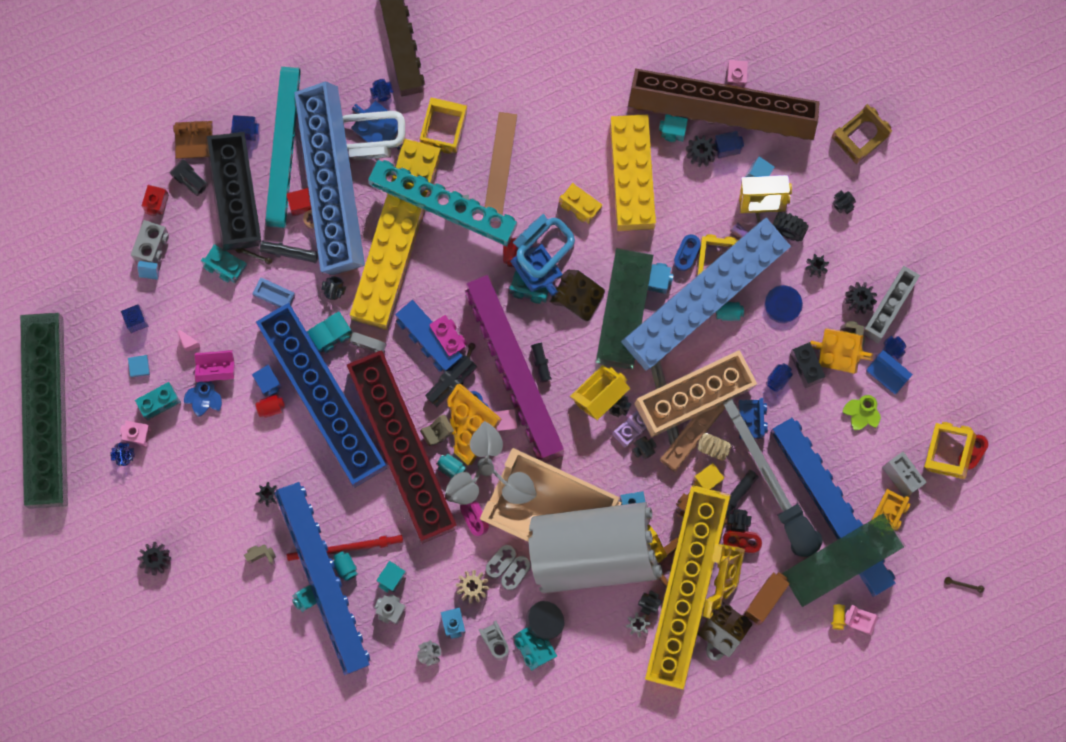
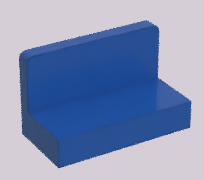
[866,350,913,394]

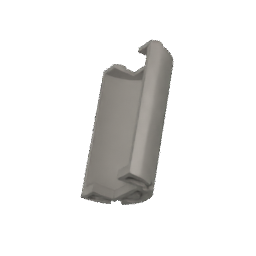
[529,502,662,593]

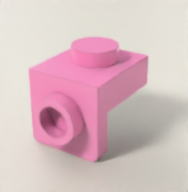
[845,605,878,635]

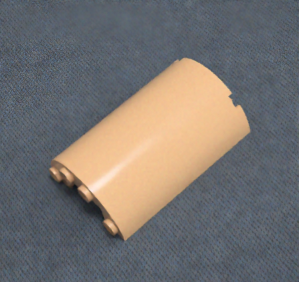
[480,448,622,542]

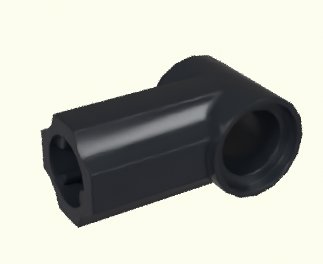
[169,159,208,196]

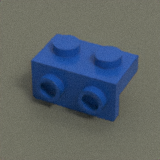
[738,398,768,439]

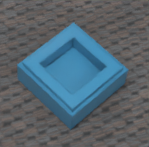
[137,261,159,280]
[128,355,150,378]

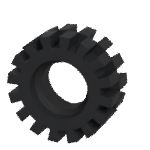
[773,212,809,242]

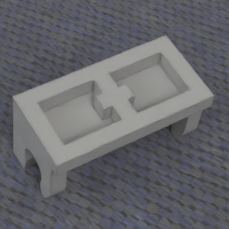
[882,452,927,498]

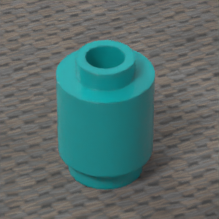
[716,302,744,321]
[436,454,466,479]
[333,551,358,582]

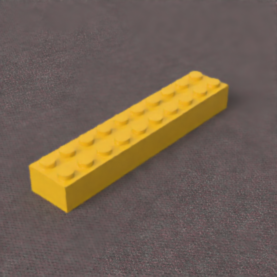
[350,139,441,330]
[645,485,731,690]

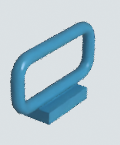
[513,214,575,278]

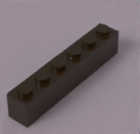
[380,0,425,97]

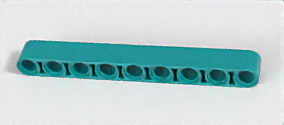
[265,66,301,228]

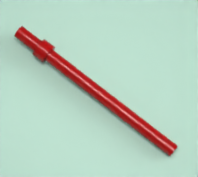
[287,535,403,561]

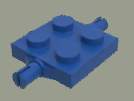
[351,100,403,150]
[510,244,563,296]

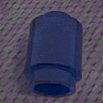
[766,363,793,392]

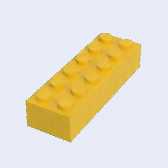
[610,114,656,231]

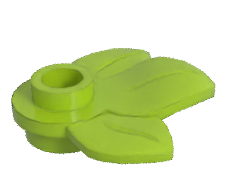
[842,395,881,430]

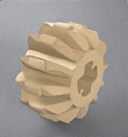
[698,433,731,460]
[456,570,489,604]

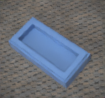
[252,277,295,308]

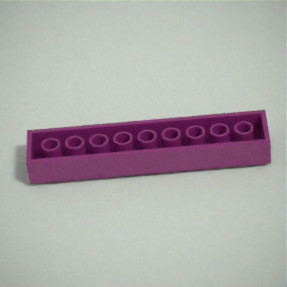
[465,275,564,463]

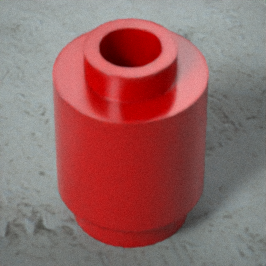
[502,238,519,267]
[255,395,285,418]

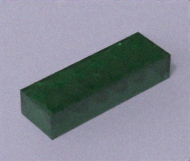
[596,248,654,370]
[782,513,906,607]

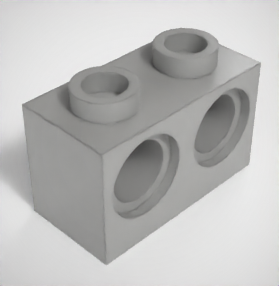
[131,220,169,263]

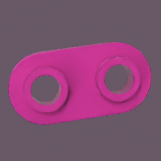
[460,500,489,536]

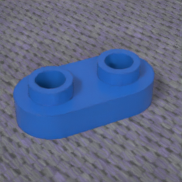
[674,234,701,271]

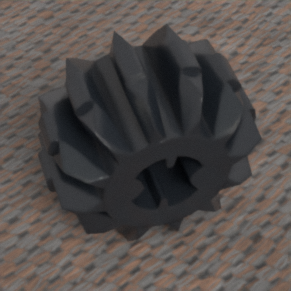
[686,135,718,167]
[845,282,877,314]
[138,542,172,576]

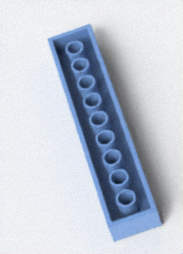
[294,81,365,275]
[621,217,791,371]

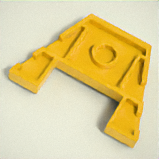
[703,544,745,619]

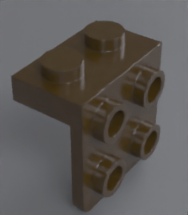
[549,269,605,321]
[697,602,752,658]

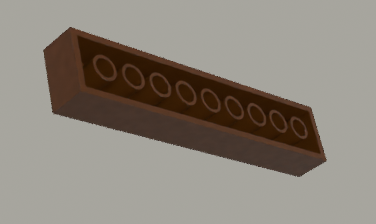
[628,68,820,140]

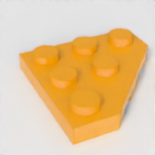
[447,384,502,465]

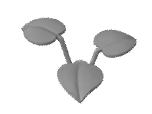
[445,421,537,504]

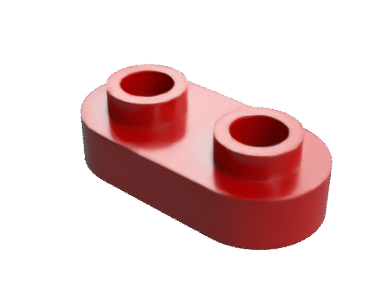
[957,434,989,470]
[723,530,762,553]

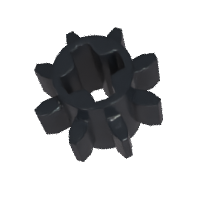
[832,190,856,214]
[805,254,829,278]
[321,276,346,300]
[609,395,631,418]
[632,436,657,460]
[255,482,278,507]
[727,509,752,531]
[638,591,662,615]

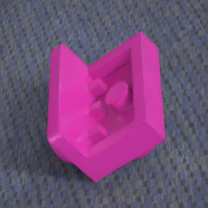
[430,315,467,356]
[194,350,235,382]

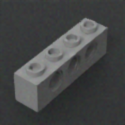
[863,266,920,343]

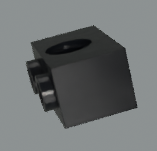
[790,342,825,388]

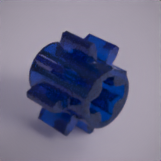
[370,79,394,102]
[882,335,907,360]
[110,442,135,466]

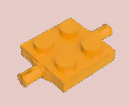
[810,328,873,374]

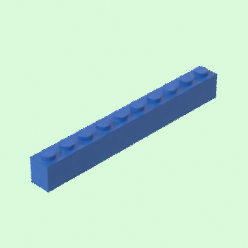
[771,417,896,597]
[275,482,370,676]

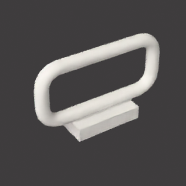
[342,111,405,160]

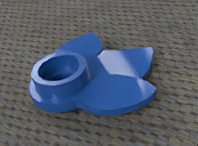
[184,381,222,417]

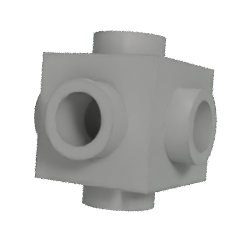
[374,594,406,625]

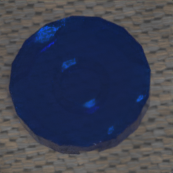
[764,285,803,323]

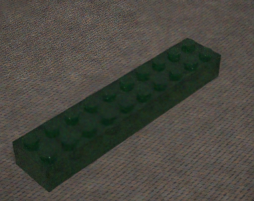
[20,313,68,509]

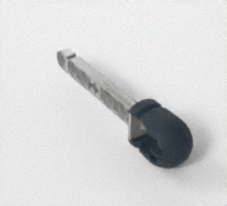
[723,398,823,557]

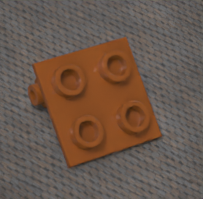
[173,121,213,159]

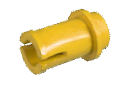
[831,604,846,630]

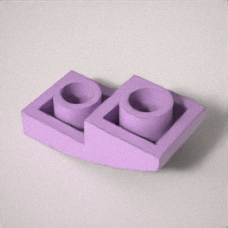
[612,410,647,448]

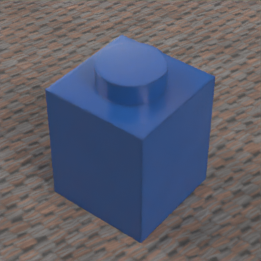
[252,365,282,397]

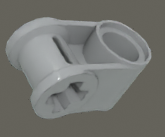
[479,621,509,660]

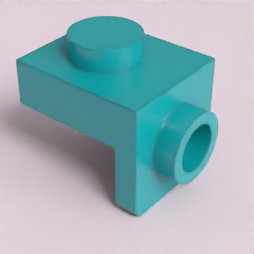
[292,585,317,612]

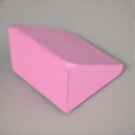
[177,330,200,352]

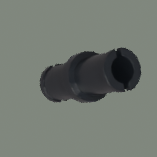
[530,342,552,383]

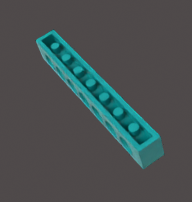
[368,160,517,246]

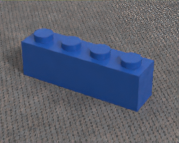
[395,300,463,372]

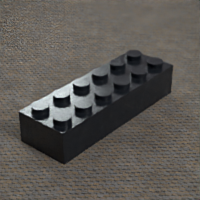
[206,132,261,251]

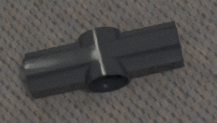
[425,355,477,408]

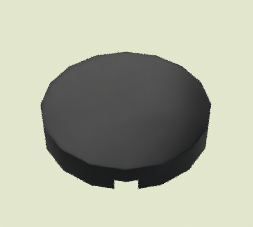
[526,601,564,640]

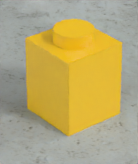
[693,463,725,490]

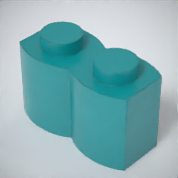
[307,312,353,353]

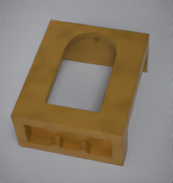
[831,104,892,164]

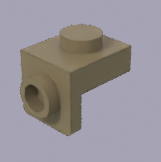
[840,321,865,347]
[420,415,454,446]
[244,544,276,565]

